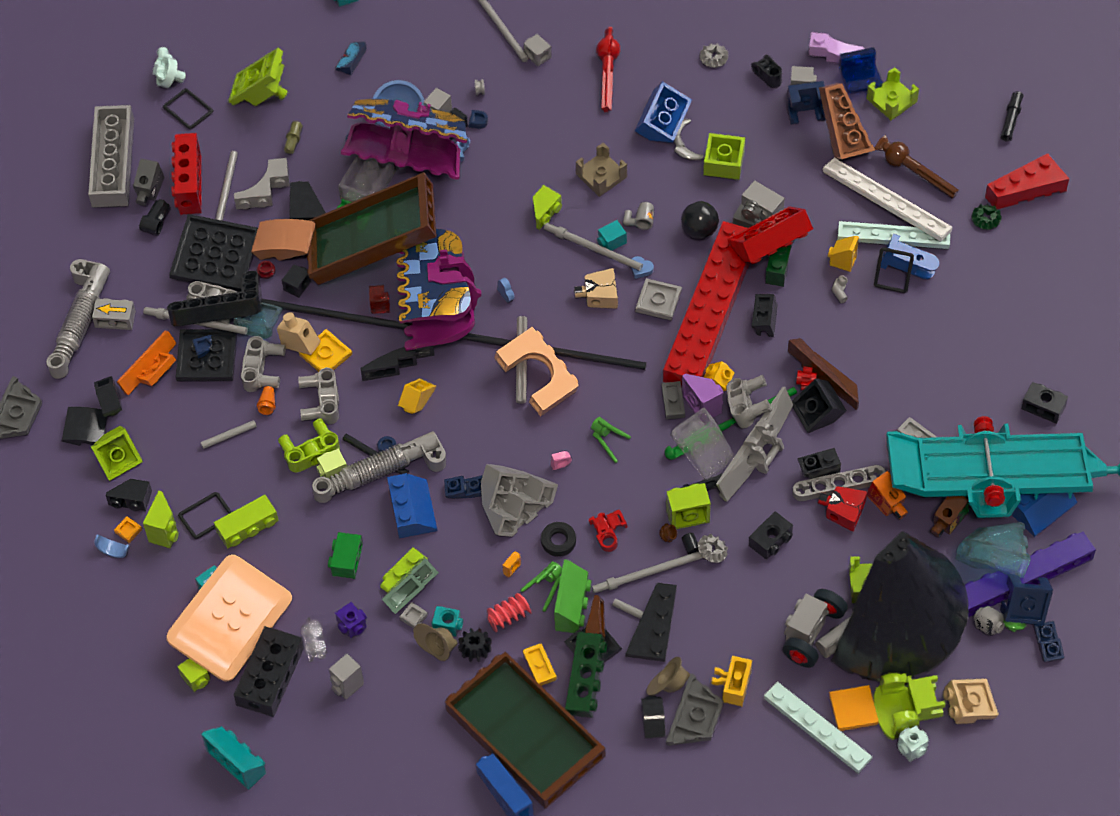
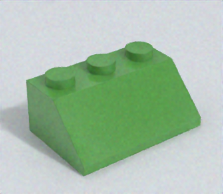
[554,559,592,633]

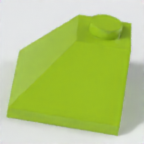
[91,426,143,481]

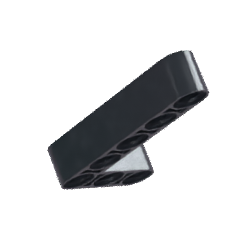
[167,271,262,326]

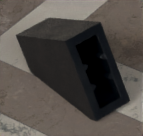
[289,181,326,221]

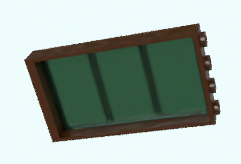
[307,172,436,285]
[445,652,606,809]

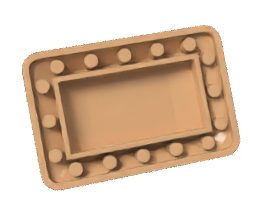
[166,555,292,682]

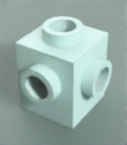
[898,726,928,762]

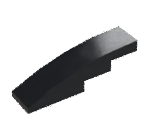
[360,346,435,381]

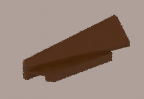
[788,338,859,410]

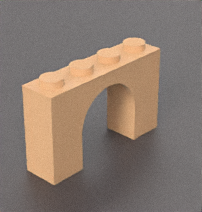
[494,327,579,417]

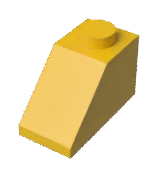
[828,235,859,272]
[398,379,436,414]

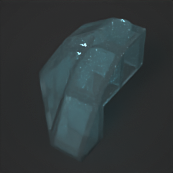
[955,522,1031,578]

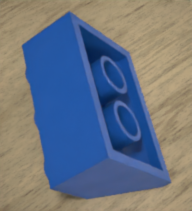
[634,81,692,142]
[387,473,438,538]
[1011,493,1077,537]

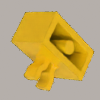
[712,656,752,707]

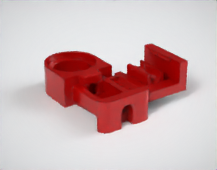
[589,509,628,552]

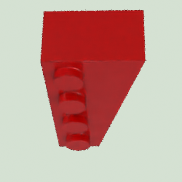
[985,153,1069,209]

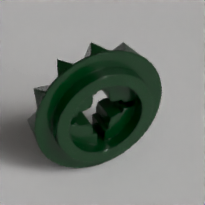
[972,203,1002,230]

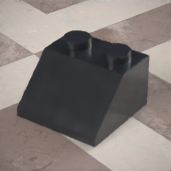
[792,379,847,433]

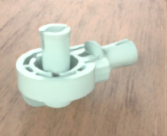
[153,47,185,88]

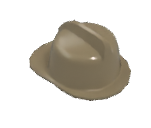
[413,624,458,661]
[646,656,690,696]

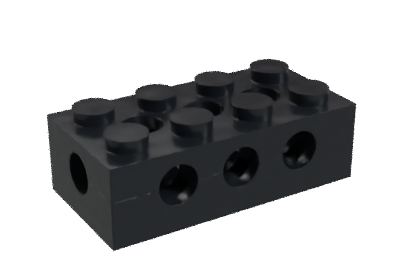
[233,626,304,717]

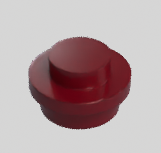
[257,260,275,278]

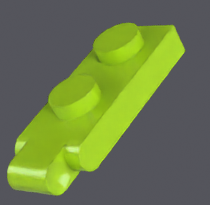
[380,547,428,593]

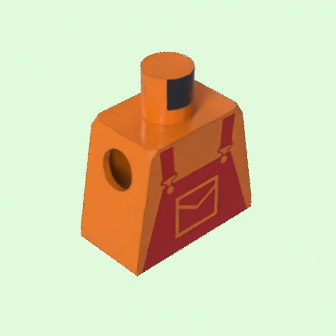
[867,471,908,520]

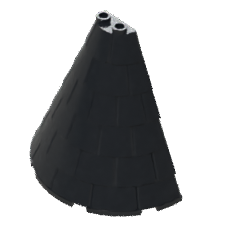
[832,531,969,681]

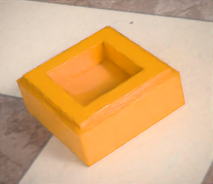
[114,516,142,543]
[503,551,521,577]

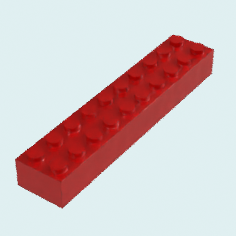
[663,221,750,387]

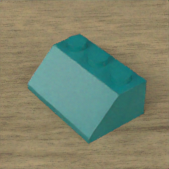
[201,726,266,790]

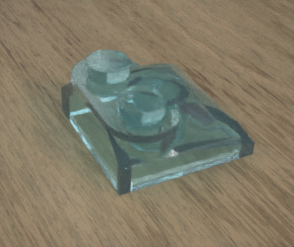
[234,302,283,339]

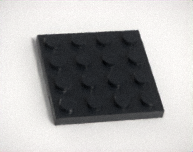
[169,214,258,292]

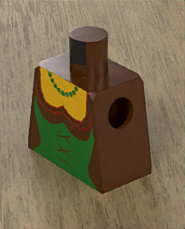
[930,496,969,538]

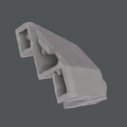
[481,464,558,537]

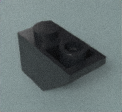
[94,376,122,417]
[798,448,841,478]
[105,479,152,511]

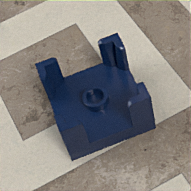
[786,81,826,125]
[1000,575,1053,625]

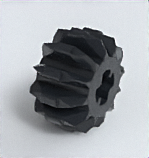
[458,628,492,662]

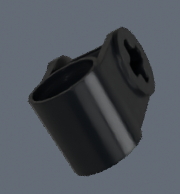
[751,54,782,88]

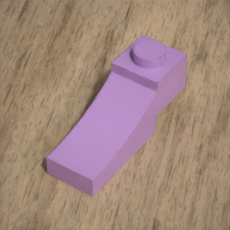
[809,32,864,65]

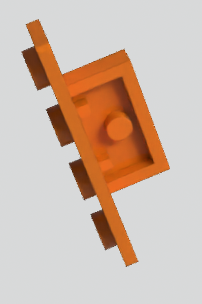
[117,330,176,395]

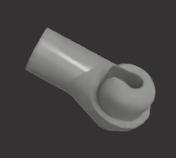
[832,275,848,303]

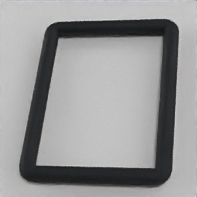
[163,88,213,129]
[874,247,914,293]
[178,492,232,539]

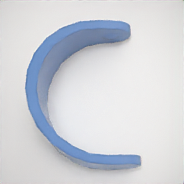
[94,534,130,558]

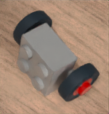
[783,589,848,668]

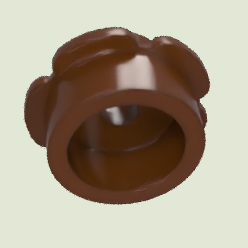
[659,523,677,543]

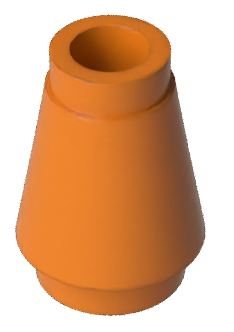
[257,386,276,415]

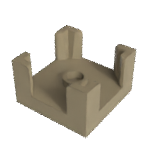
[576,143,627,197]

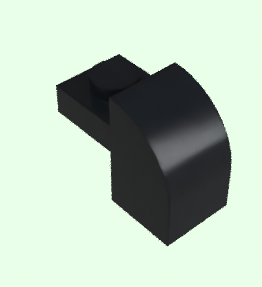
[641,695,666,738]

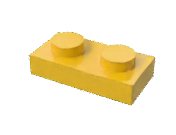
[523,643,557,686]

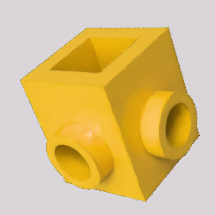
[704,361,735,391]

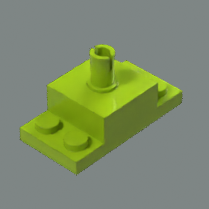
[228,48,287,106]

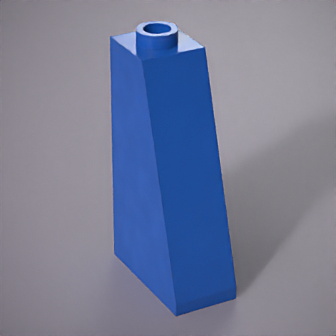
[476,754,534,816]

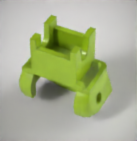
[874,673,945,740]

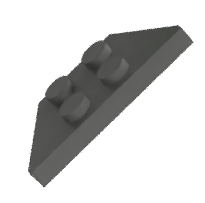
[0,376,42,439]
[666,674,724,746]

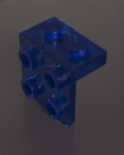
[839,47,883,93]

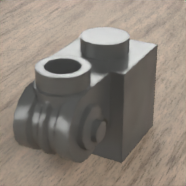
[733,200,763,228]

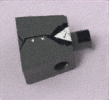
[133,158,165,206]

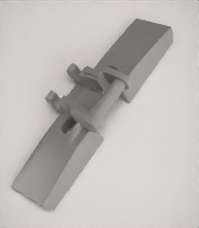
[716,387,793,502]

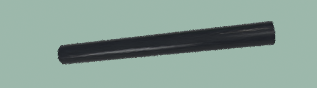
[343,433,409,474]

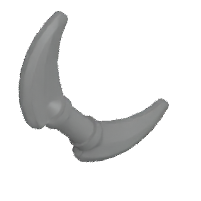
[674,119,705,160]

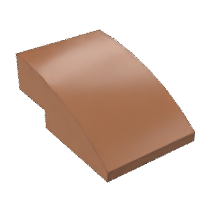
[251,219,315,261]

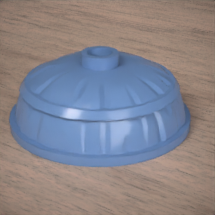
[373,80,424,128]

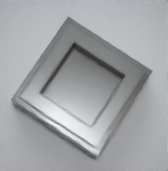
[400,602,428,628]

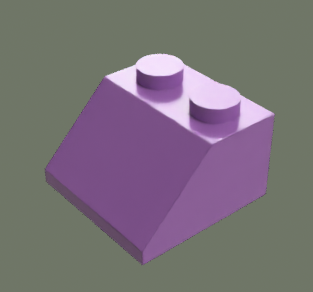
[682,374,723,423]

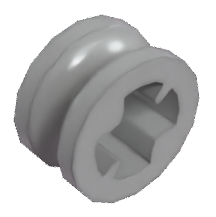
[475,79,485,96]

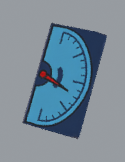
[335,42,367,75]

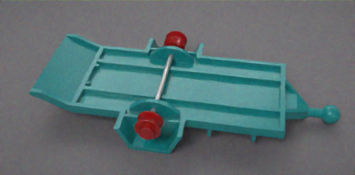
[886,416,1120,518]

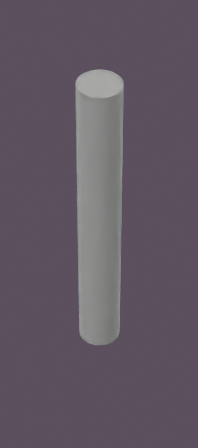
[201,420,257,449]
[612,599,644,619]

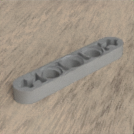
[793,465,886,501]

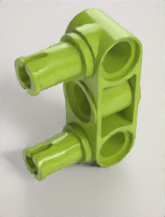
[278,418,340,473]

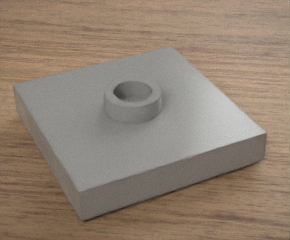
[635,278,682,321]

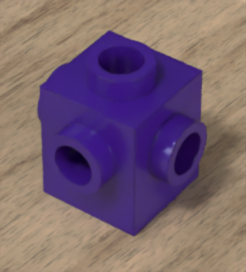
[335,602,367,639]

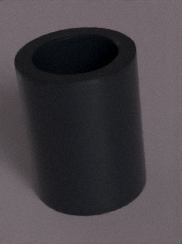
[681,533,699,555]

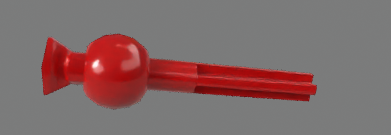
[596,27,621,112]

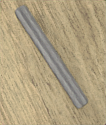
[516,316,527,404]

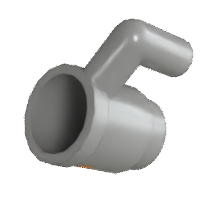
[623,202,654,230]

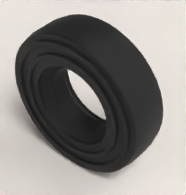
[541,522,576,557]

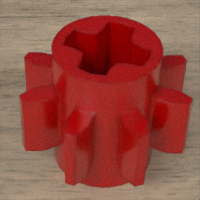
[796,366,817,390]

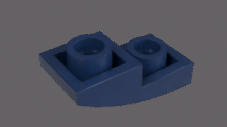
[444,475,483,499]
[1033,621,1065,662]

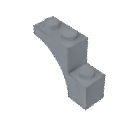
[234,158,290,210]

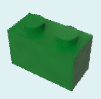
[328,532,363,579]

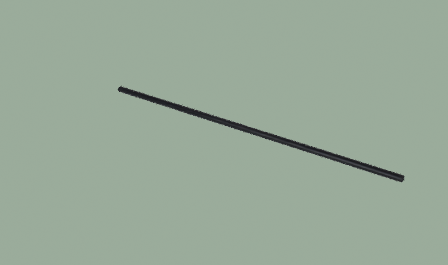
[262,299,647,370]

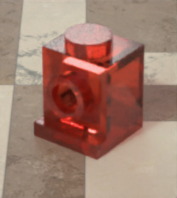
[369,285,390,314]

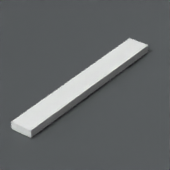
[823,158,952,242]

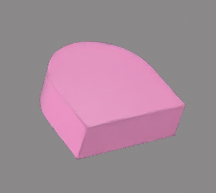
[551,451,572,470]

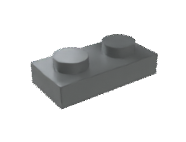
[661,381,685,420]

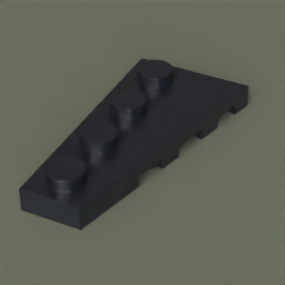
[625,583,677,662]

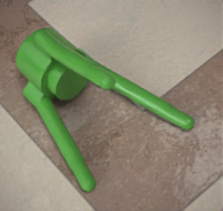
[591,417,631,463]
[521,562,562,612]

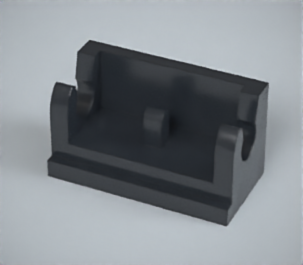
[752,294,778,337]

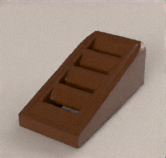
[585,595,605,638]

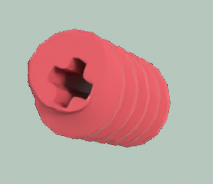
[487,593,531,633]

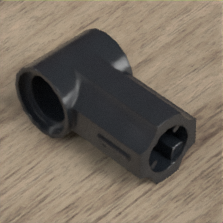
[139,199,170,236]

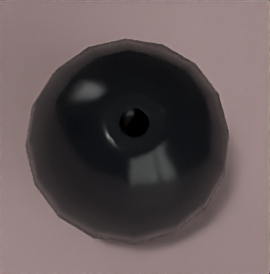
[681,201,719,239]

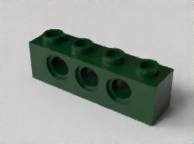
[565,632,607,718]

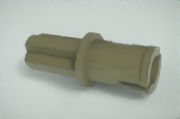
[284,121,303,154]

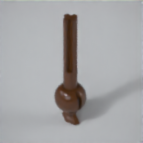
[874,135,959,199]

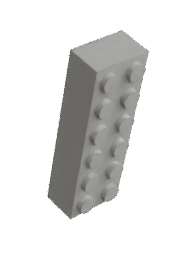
[88,105,134,207]

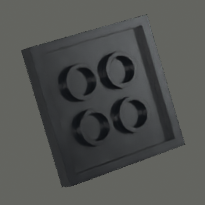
[176,329,237,381]

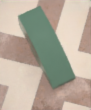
[382,557,439,614]

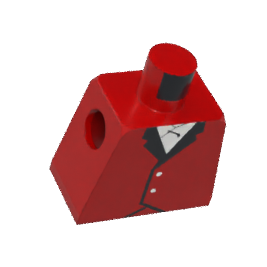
[818,486,867,532]

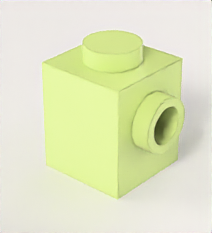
[316,449,347,479]

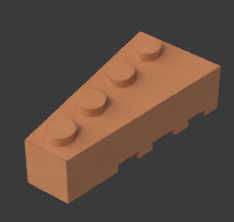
[819,83,875,159]

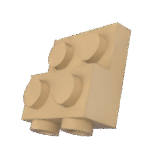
[943,679,998,724]

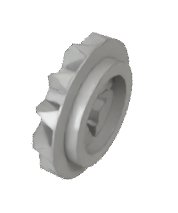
[700,43,728,67]
[698,534,728,563]

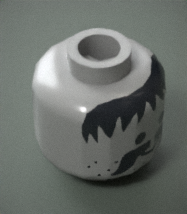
[974,606,1005,636]

